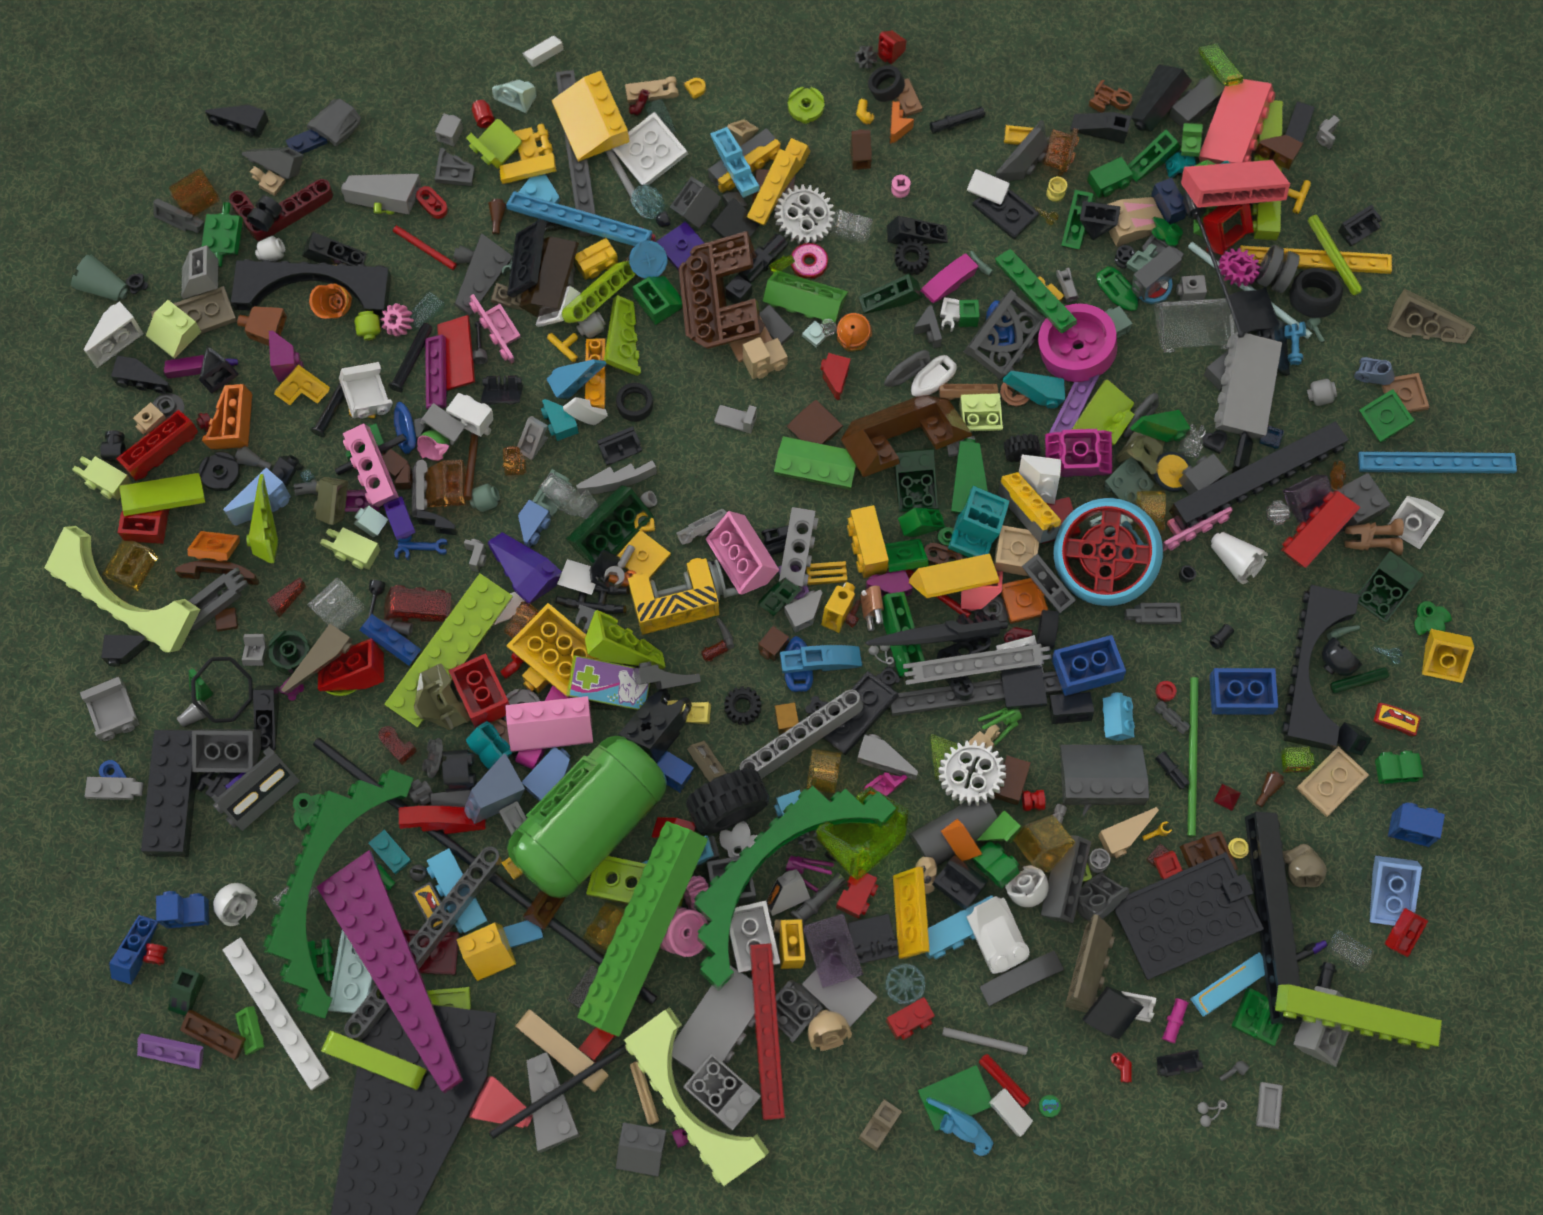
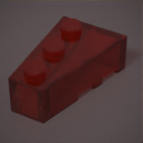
[384,585,451,622]

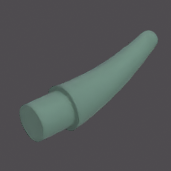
[970,251,994,276]
[1327,625,1360,640]

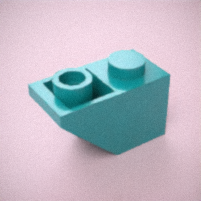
[541,399,579,441]

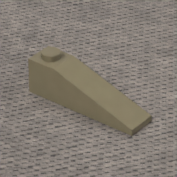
[1387,289,1476,344]
[281,624,353,694]

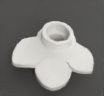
[720,821,757,858]

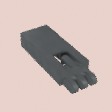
[188,568,248,631]

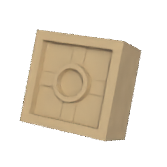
[994,525,1039,577]

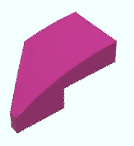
[863,772,908,798]

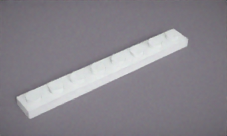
[222,937,330,1090]

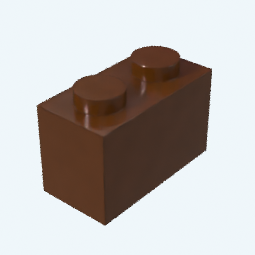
[994,755,1031,805]

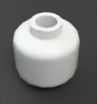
[255,236,286,262]

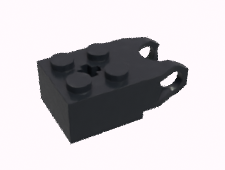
[618,688,692,763]

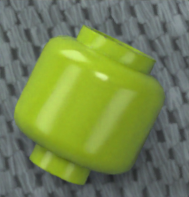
[354,311,381,340]

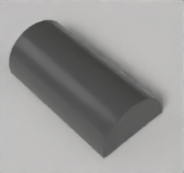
[909,800,998,866]

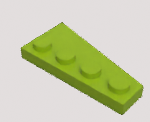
[604,295,641,376]

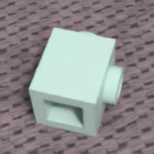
[354,506,388,537]

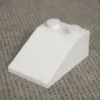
[84,302,143,368]
[729,901,780,973]

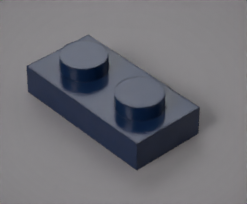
[285,129,328,154]

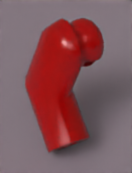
[500,653,524,679]
[1111,1052,1132,1083]

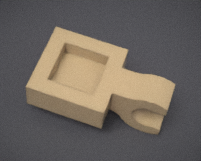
[250,166,285,196]
[968,725,1000,759]

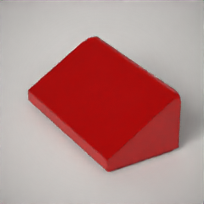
[1385,908,1428,957]
[579,1027,616,1063]

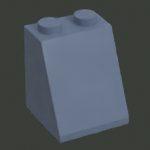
[464,754,525,824]

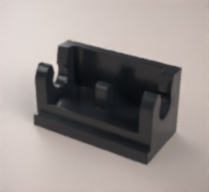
[1338,204,1382,247]
[597,426,642,466]
[1049,692,1094,724]

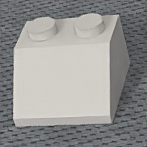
[1019,455,1061,504]

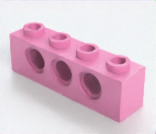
[343,424,399,507]

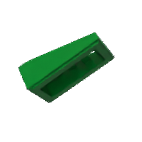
[189,668,213,702]

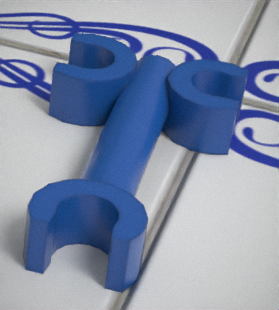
[394,535,448,560]

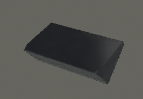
[1231,431,1253,473]

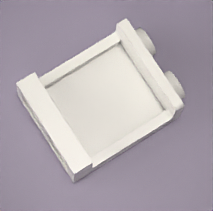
[339,362,393,418]

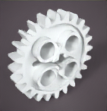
[774,184,835,244]
[939,740,1006,806]

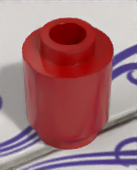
[472,100,495,128]

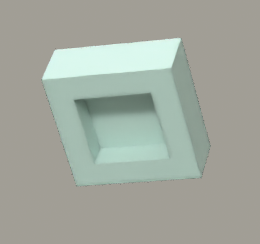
[802,321,829,348]

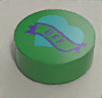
[1038,1095,1061,1118]

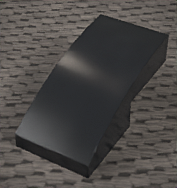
[416,510,457,535]

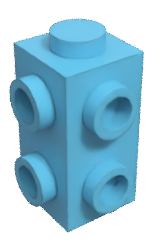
[1103,692,1135,741]

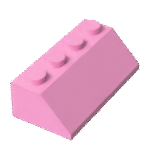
[706,511,779,595]
[506,696,593,752]

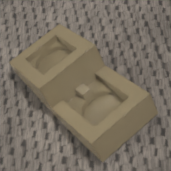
[858,1099,902,1151]

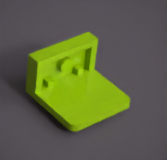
[466,119,522,169]

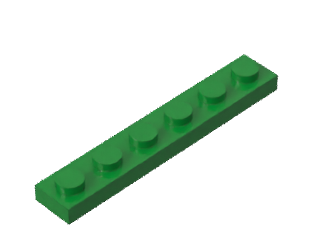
[995,249,1077,334]

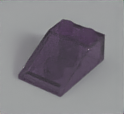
[802,913,863,988]

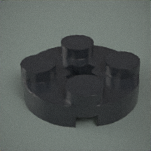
[199,452,240,491]

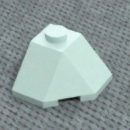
[492,80,537,113]

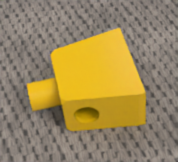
[821,582,855,633]

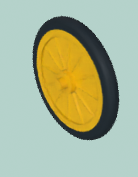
[1153,452,1190,492]

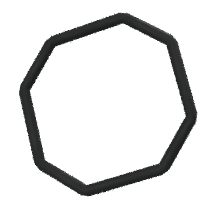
[191,657,253,723]

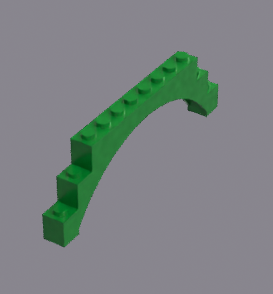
[263,769,413,1019]
[694,786,896,991]

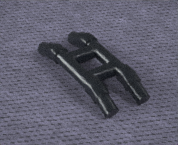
[555,585,630,614]

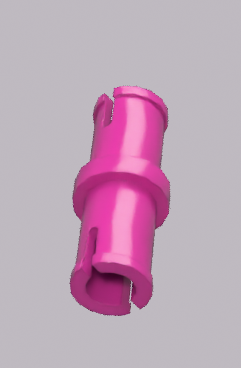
[1162,998,1189,1044]

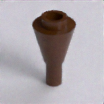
[488,199,506,234]
[1255,771,1285,808]

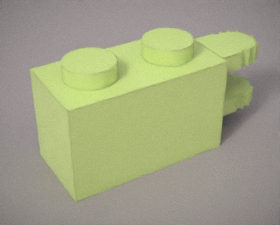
[72,456,132,500]
[320,528,381,570]

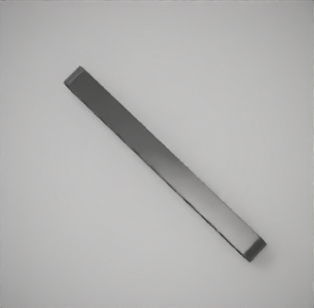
[344,847,502,1041]

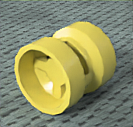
[1046,177,1067,202]

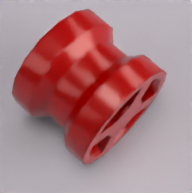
[142,944,168,965]

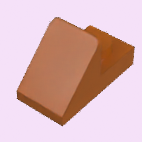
[890,102,914,143]

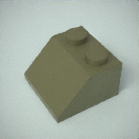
[314,477,348,525]

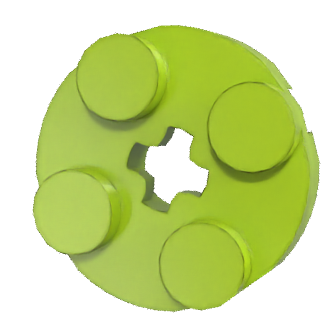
[788,87,824,124]

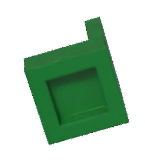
[958,300,979,327]

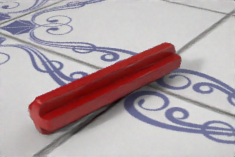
[979,1054,1030,1107]

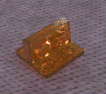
[1044,128,1079,177]
[169,168,220,217]

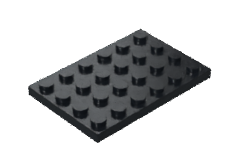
[1114,852,1264,981]

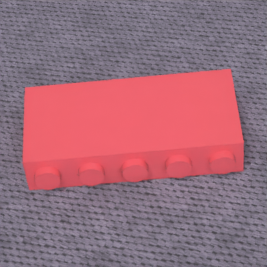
[1199,77,1275,164]
[1181,160,1290,208]

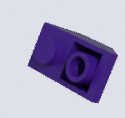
[383,496,416,540]

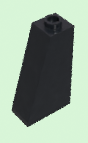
[1131,64,1192,132]

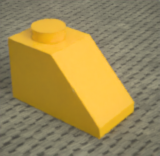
[779,920,805,969]

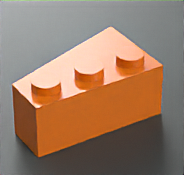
[202,384,252,449]

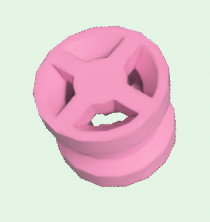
[891,175,911,198]

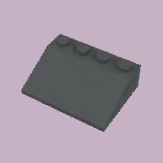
[1060,745,1149,805]

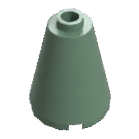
[71,254,129,301]

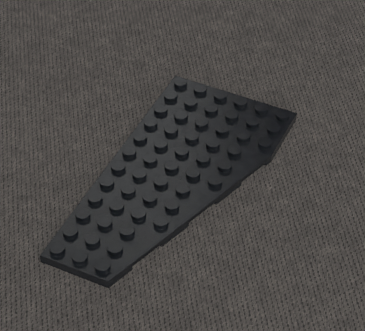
[331,998,497,1215]

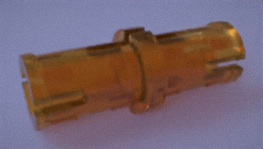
[1330,461,1346,490]

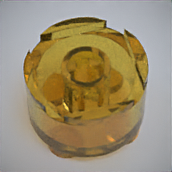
[1136,491,1166,530]
[806,749,841,794]

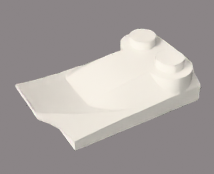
[966,896,1030,974]

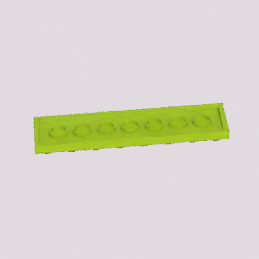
[384,574,513,728]

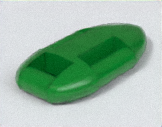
[1096,266,1138,311]

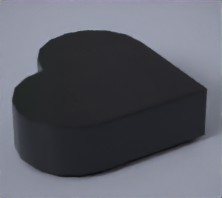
[1202,430,1228,454]

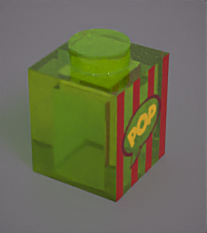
[1281,747,1314,772]

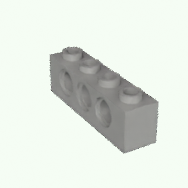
[779,507,818,592]

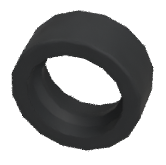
[868,65,905,102]
[616,383,653,422]
[1037,610,1059,649]

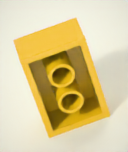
[847,505,889,578]

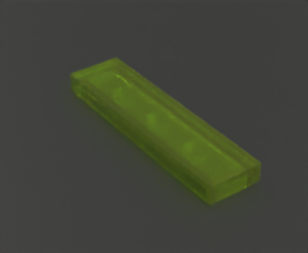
[1199,44,1243,87]

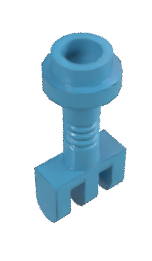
[1285,322,1306,365]

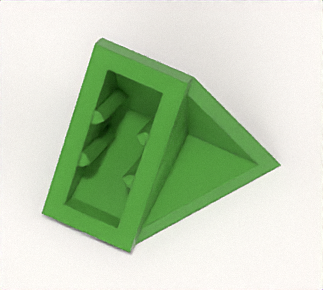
[976,810,1025,844]

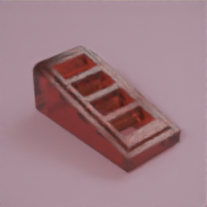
[267,578,306,617]

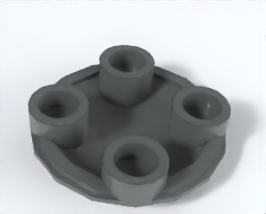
[422,738,443,778]

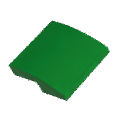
[1231,988,1283,1046]

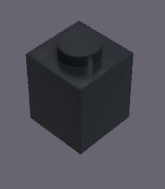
[725,274,752,304]

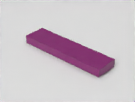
[425,335,446,410]

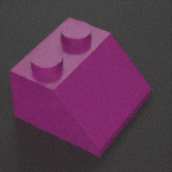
[269,330,304,382]

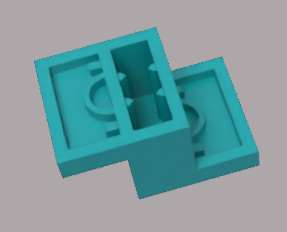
[948,486,1009,558]

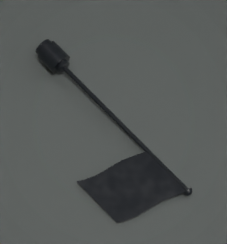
[1182,192,1279,338]

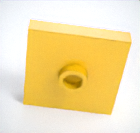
[617,530,671,579]

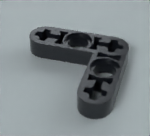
[937,638,991,701]

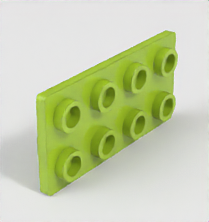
[1071,380,1134,445]

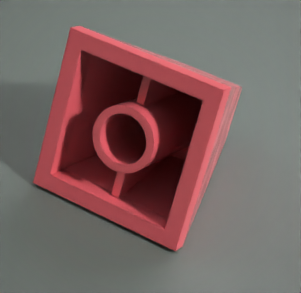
[468,1076,533,1128]

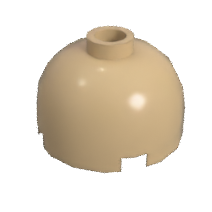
[808,1010,852,1051]

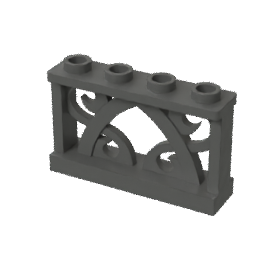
[963,290,1046,380]

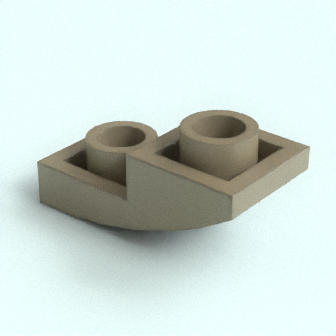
[490,283,524,310]

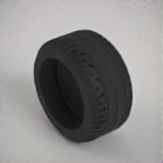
[1290,268,1343,318]

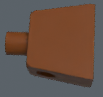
[237,307,287,346]

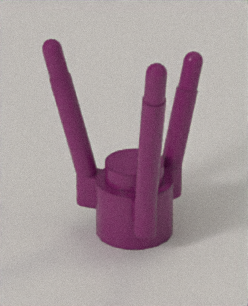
[786,855,834,892]

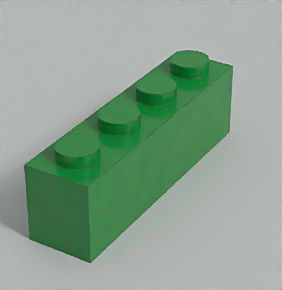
[882,592,925,678]

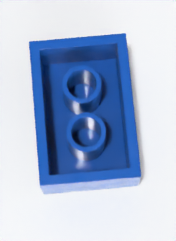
[1052,635,1126,696]
[1209,668,1278,715]

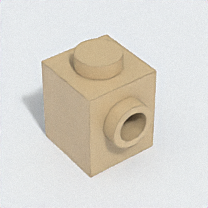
[133,402,166,435]

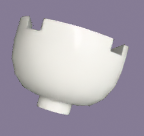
[1005,865,1049,907]
[213,883,257,926]

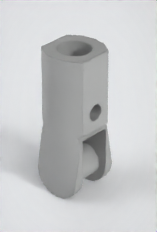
[1056,268,1079,302]

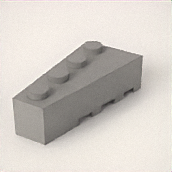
[527,1052,580,1153]

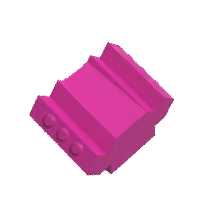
[1045,429,1112,477]

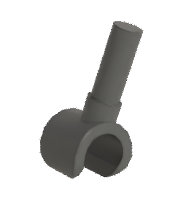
[1219,1061,1249,1081]

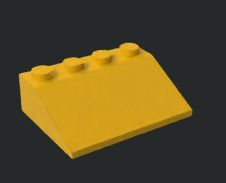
[551,71,630,162]
[506,603,607,697]

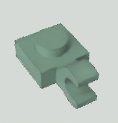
[1126,243,1158,272]

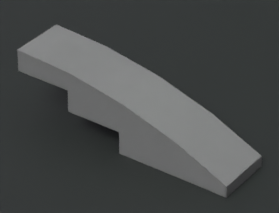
[576,461,657,495]

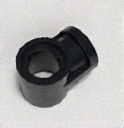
[101,430,126,461]

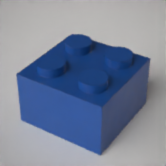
[1388,803,1445,847]

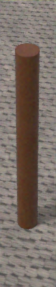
[464,433,479,500]

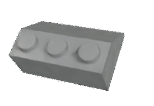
[1293,986,1349,1067]

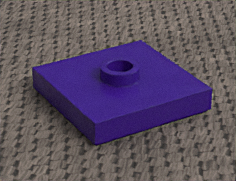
[656,221,704,271]

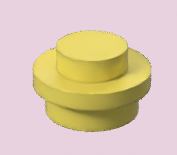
[1228,838,1249,859]

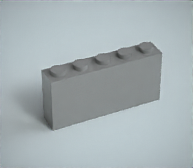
[1214,332,1282,439]
[672,966,755,1073]

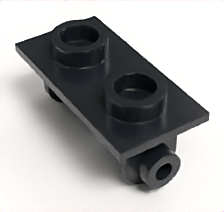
[1156,1049,1203,1078]

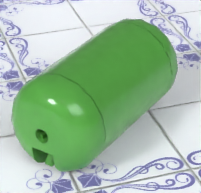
[507,736,667,898]

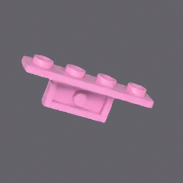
[469,294,520,364]
[1162,507,1232,551]

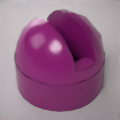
[672,1129,689,1148]

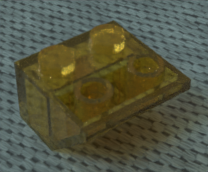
[102,540,158,591]
[1013,815,1075,873]
[583,902,625,953]

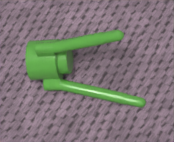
[978,707,1022,746]

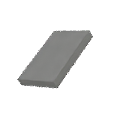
[802,954,877,1027]

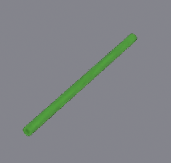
[1187,677,1199,837]

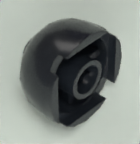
[1322,637,1363,676]

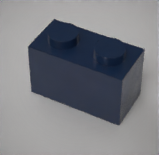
[1151,178,1187,224]

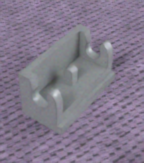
[420,403,466,445]

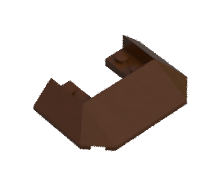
[678,231,765,349]
[841,395,972,477]

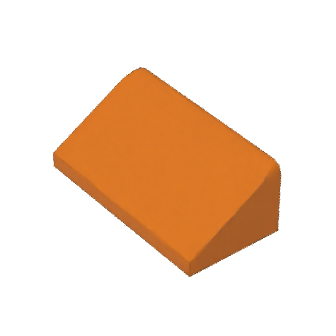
[941,819,982,861]

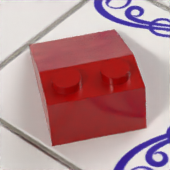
[318,638,384,691]

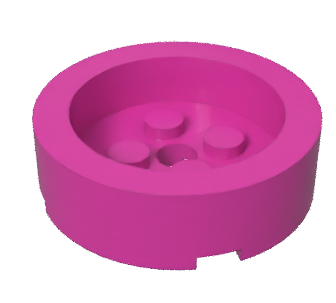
[1038,304,1117,382]

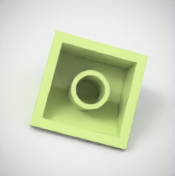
[146,300,201,359]

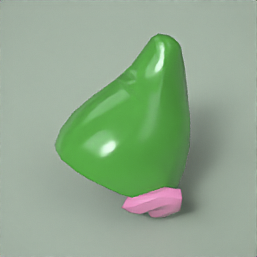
[417,430,450,461]

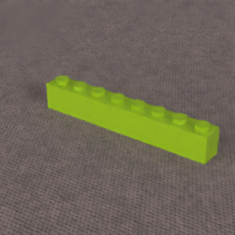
[1251,100,1283,241]
[1275,984,1442,1050]

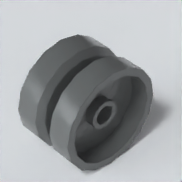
[1256,245,1300,293]

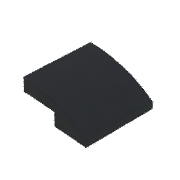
[1082,986,1143,1040]

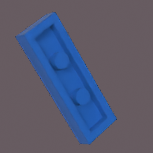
[360,614,421,666]

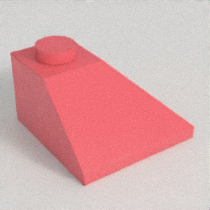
[961,571,1003,611]

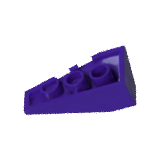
[487,532,562,604]

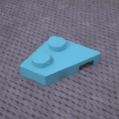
[518,174,560,203]

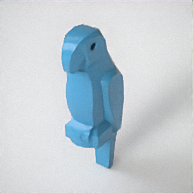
[927,1097,993,1156]

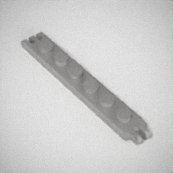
[903,644,1051,685]

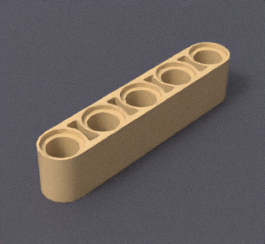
[515,1009,609,1092]

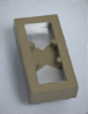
[687,741,727,782]

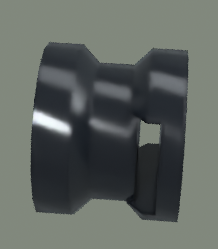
[1114,245,1135,269]

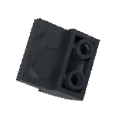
[932,856,989,910]

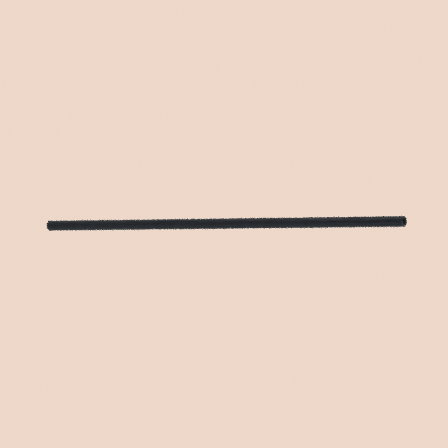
[313,737,658,1005]

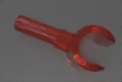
[845,600,861,628]

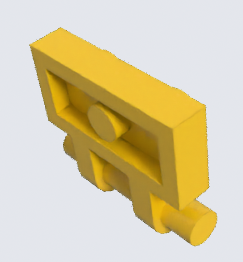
[514,124,553,161]

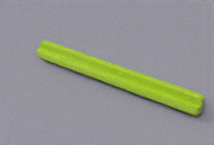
[1308,215,1362,295]

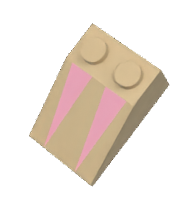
[1108,197,1163,247]

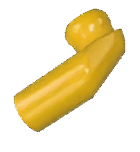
[856,99,874,124]

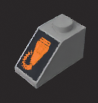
[766,869,810,916]

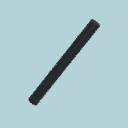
[335,434,407,476]

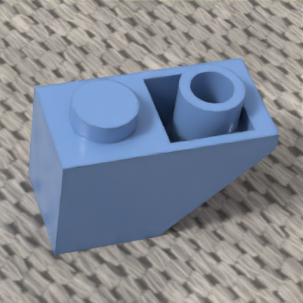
[518,500,551,548]

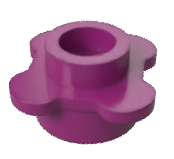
[279,677,304,701]

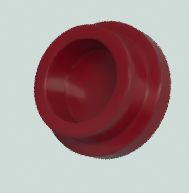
[196,413,211,432]

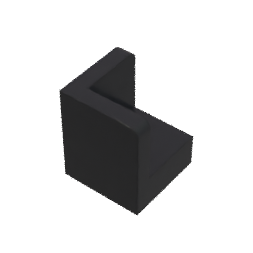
[1337,722,1372,756]

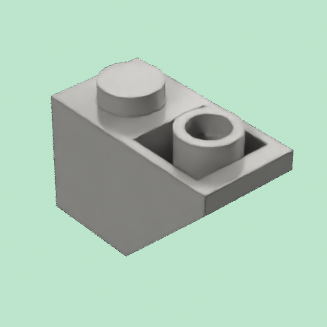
[784,590,822,633]

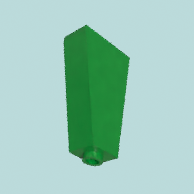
[950,438,988,514]

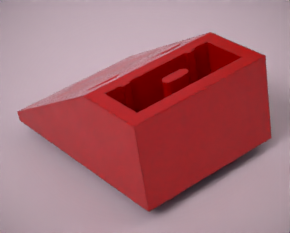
[117,509,169,544]

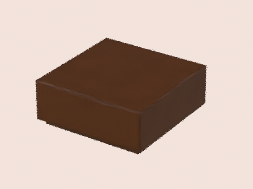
[215,608,238,632]

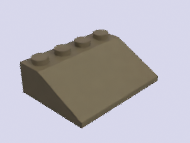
[1065,914,1115,1013]

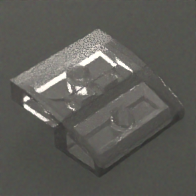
[307,578,367,631]

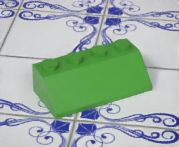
[763,270,848,324]
[774,436,857,490]

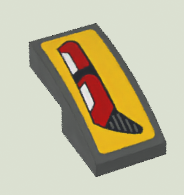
[411,882,443,930]

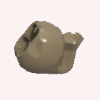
[1282,844,1327,887]

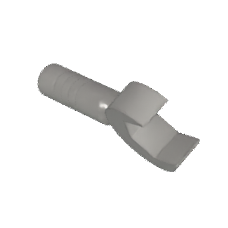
[604,545,635,588]

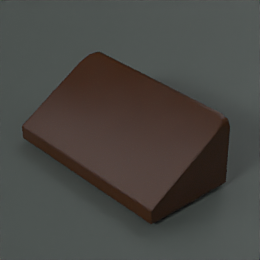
[523,890,565,929]

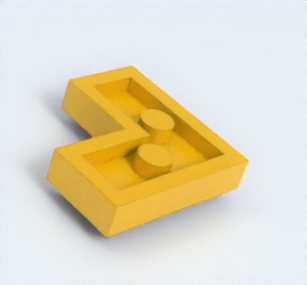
[274,365,330,405]

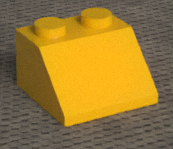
[1422,629,1474,683]
[456,923,516,981]

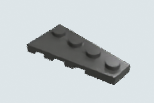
[454,233,512,316]

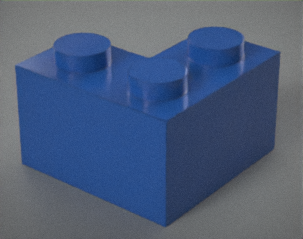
[156,891,209,929]

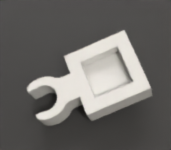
[940,297,959,332]

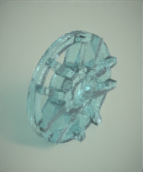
[631,184,665,218]
[885,963,925,1004]

